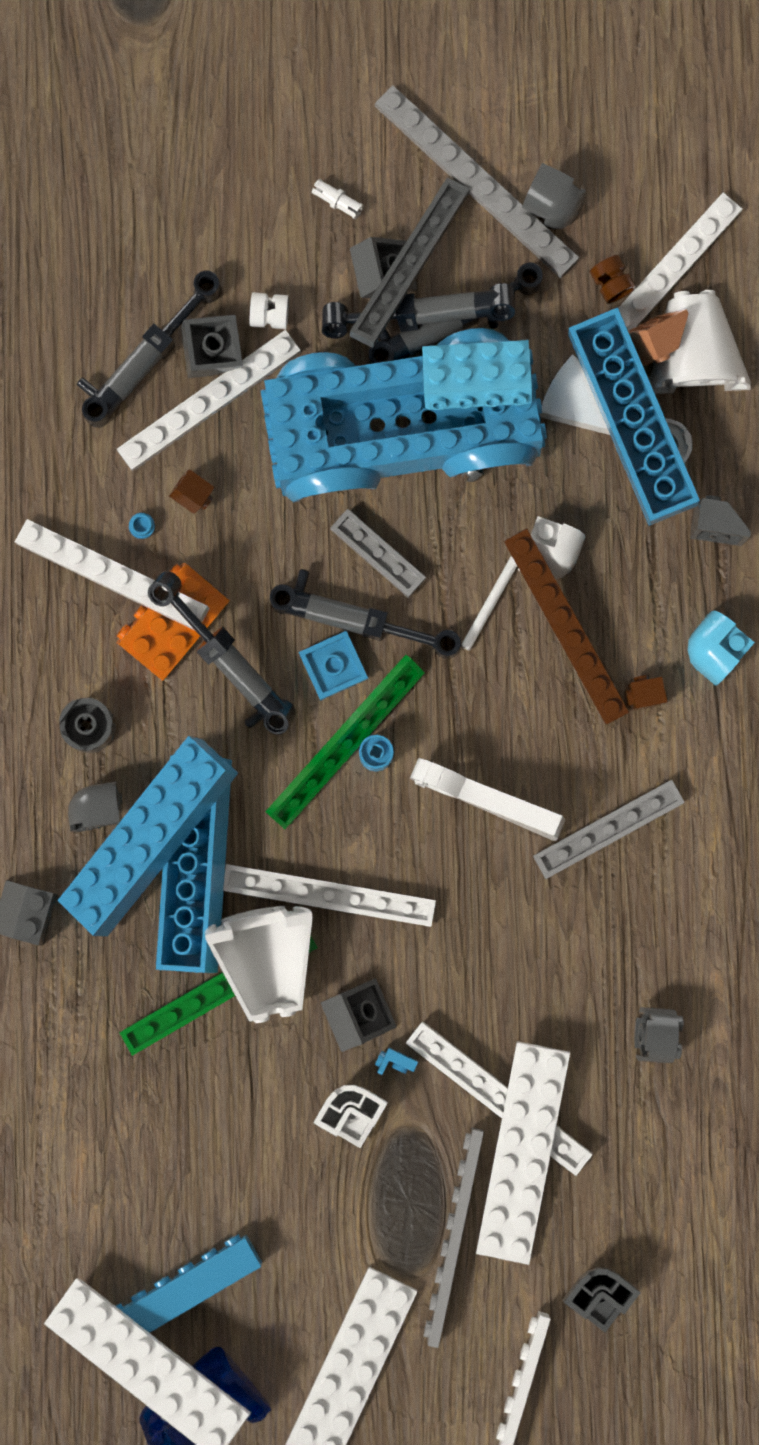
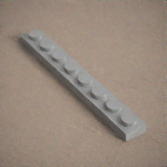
[423,1128,484,1348]

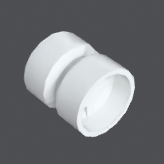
[250,292,289,329]

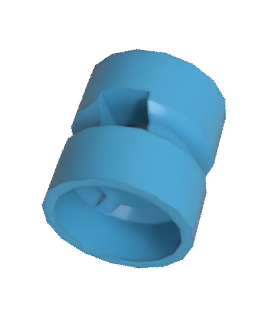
[359,735,394,772]

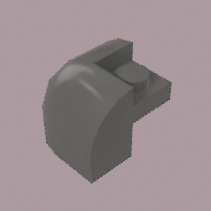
[522,163,587,230]
[68,781,123,833]
[563,1267,641,1332]

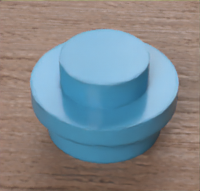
[129,513,155,539]

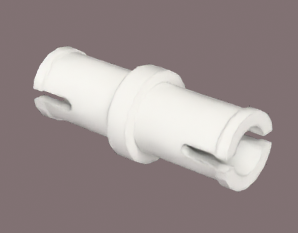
[312,179,364,220]

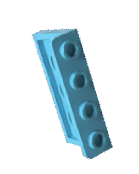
[422,340,532,410]

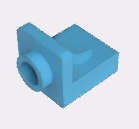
[375,1047,418,1075]

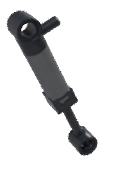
[369,262,543,364]
[77,270,221,428]
[322,283,515,339]
[269,569,461,659]
[148,571,296,734]

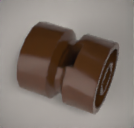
[589,255,636,304]

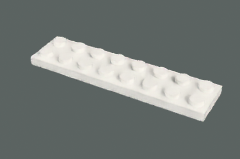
[476,1041,570,1265]
[285,1267,417,1445]
[44,1278,251,1445]

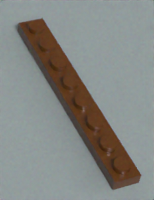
[504,528,629,725]

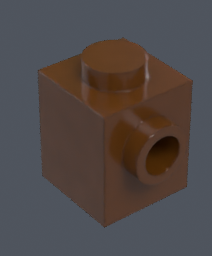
[169,469,215,514]
[625,675,667,711]

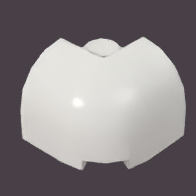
[518,516,586,579]
[313,1085,388,1148]

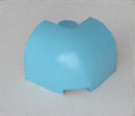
[687,610,755,686]

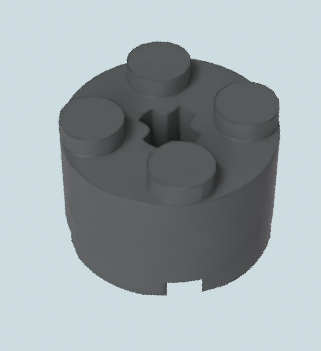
[59,698,116,753]
[634,1007,684,1063]

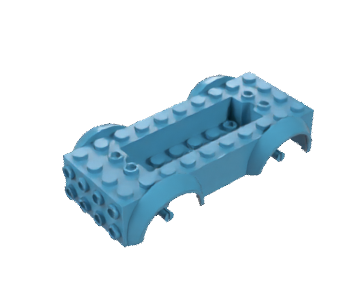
[261,328,547,502]

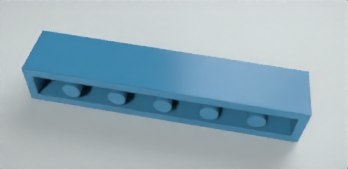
[116,1234,262,1333]

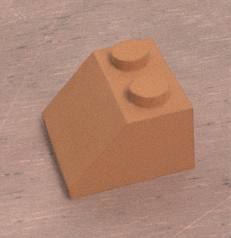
[628,309,688,366]

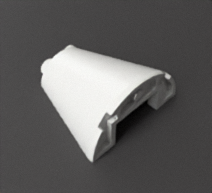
[649,290,751,394]
[205,906,312,1023]

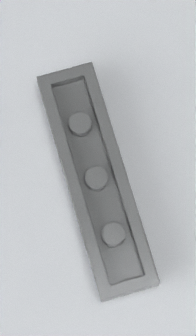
[330,509,426,598]

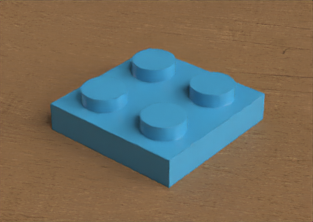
[299,631,368,701]

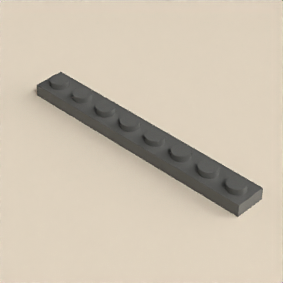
[350,178,470,348]

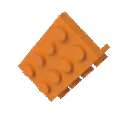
[116,563,230,681]

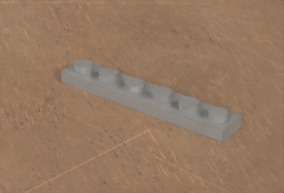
[533,780,685,879]

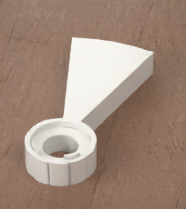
[540,354,692,463]
[410,758,565,841]

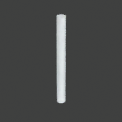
[461,556,517,651]

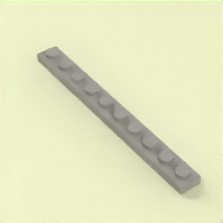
[375,85,579,279]

